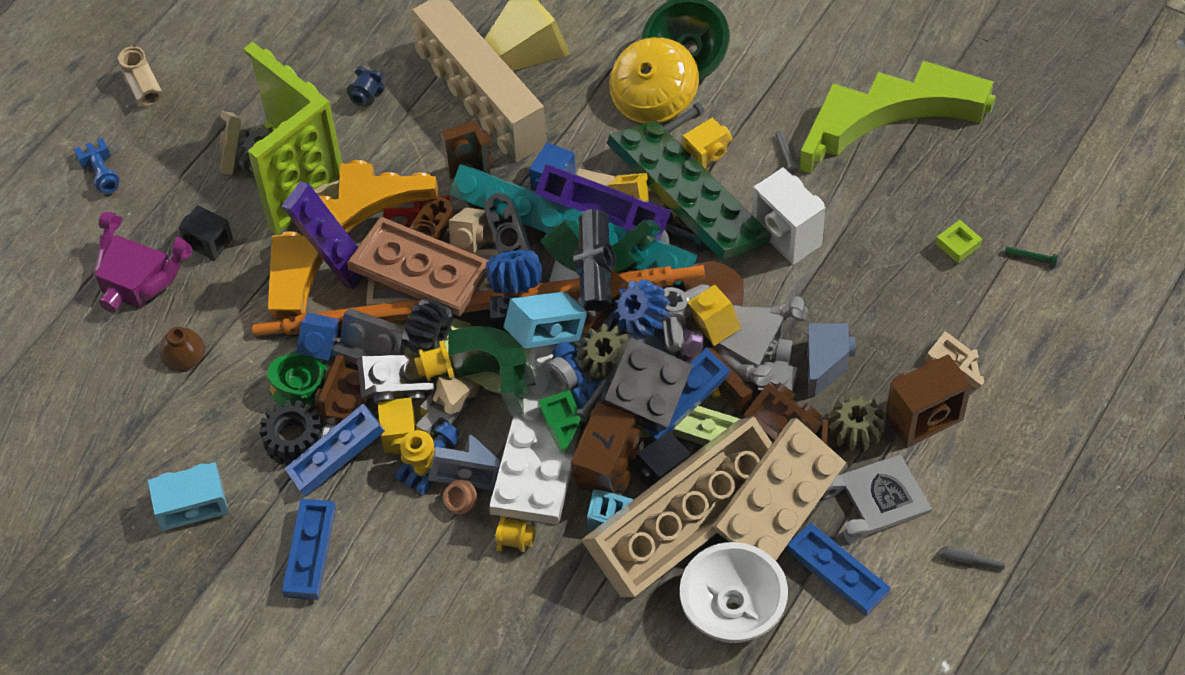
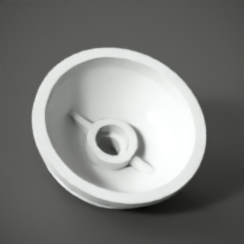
[680,542,788,643]

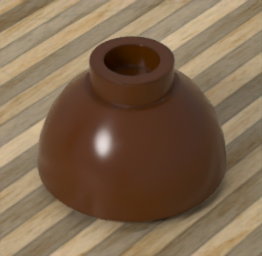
[159,327,205,370]

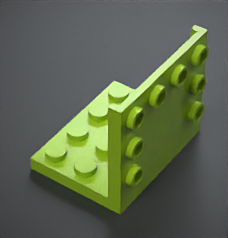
[243,42,342,235]

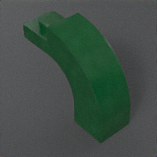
[540,220,661,273]
[448,326,536,416]

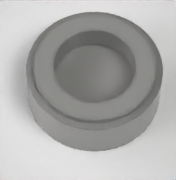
[545,357,577,391]

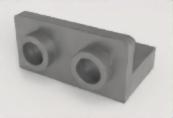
[331,308,405,365]
[357,355,435,403]

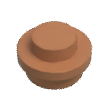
[443,480,477,514]

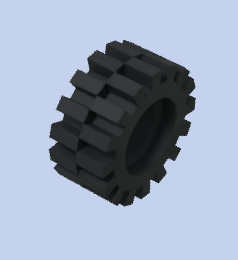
[259,400,322,466]

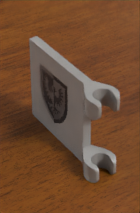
[822,454,932,544]

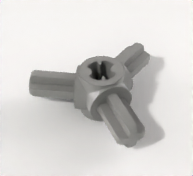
[659,284,710,353]

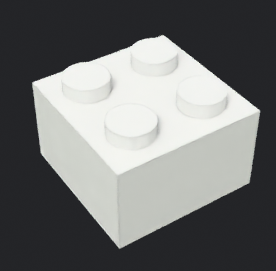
[752,168,826,265]

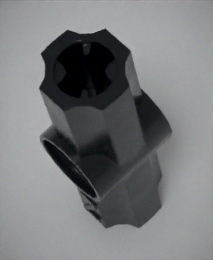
[573,209,617,312]

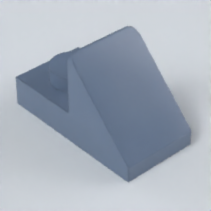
[428,435,501,491]

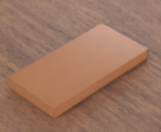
[347,216,489,316]

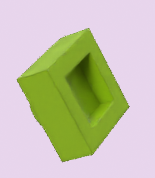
[936,220,983,264]

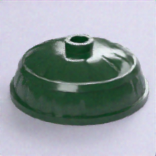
[641,0,730,80]

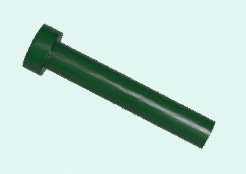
[1005,246,1058,267]

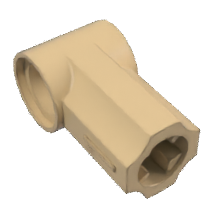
[118,46,163,108]

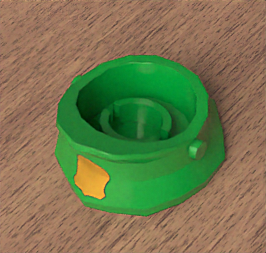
[266,351,328,409]

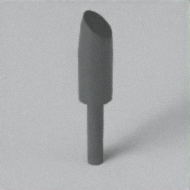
[937,546,1006,570]

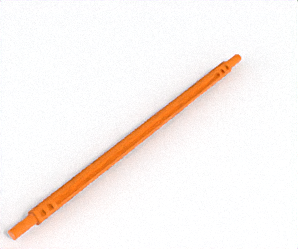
[252,265,705,337]

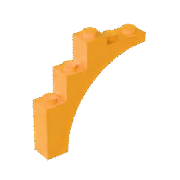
[268,160,438,319]

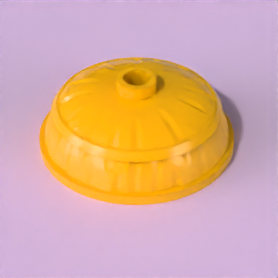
[609,38,699,124]

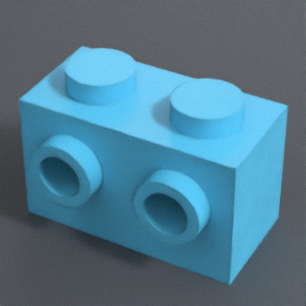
[504,291,587,348]
[148,462,229,531]

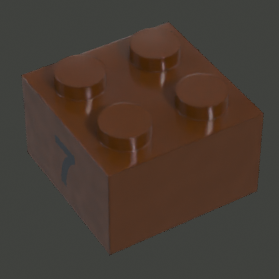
[885,354,971,448]
[570,402,644,495]

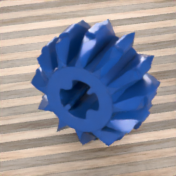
[485,249,542,294]
[612,279,671,337]

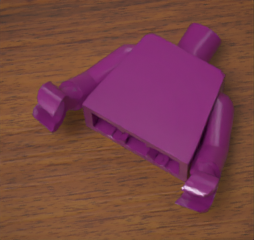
[94,212,193,313]

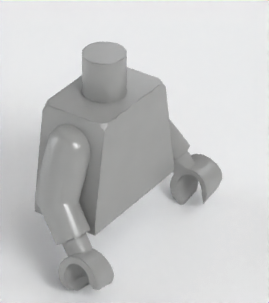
[702,296,808,388]

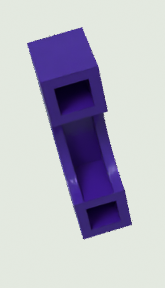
[535,164,671,241]

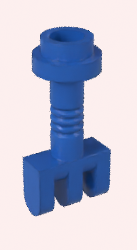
[74,137,119,194]
[551,342,602,410]
[395,422,460,495]

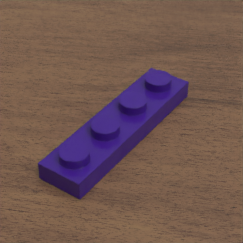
[281,182,363,289]

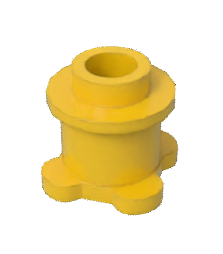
[414,340,454,382]
[400,430,435,476]
[495,516,536,553]

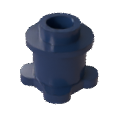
[347,66,385,106]

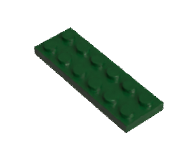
[606,121,772,260]

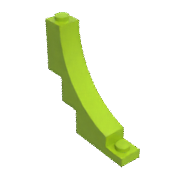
[799,61,996,174]

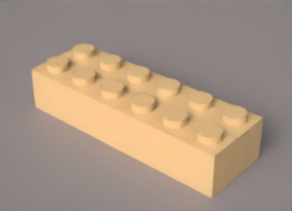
[412,0,547,163]
[581,416,772,597]

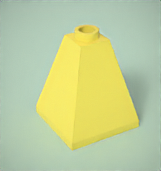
[484,0,570,71]

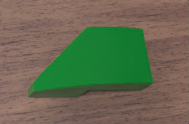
[537,390,582,454]

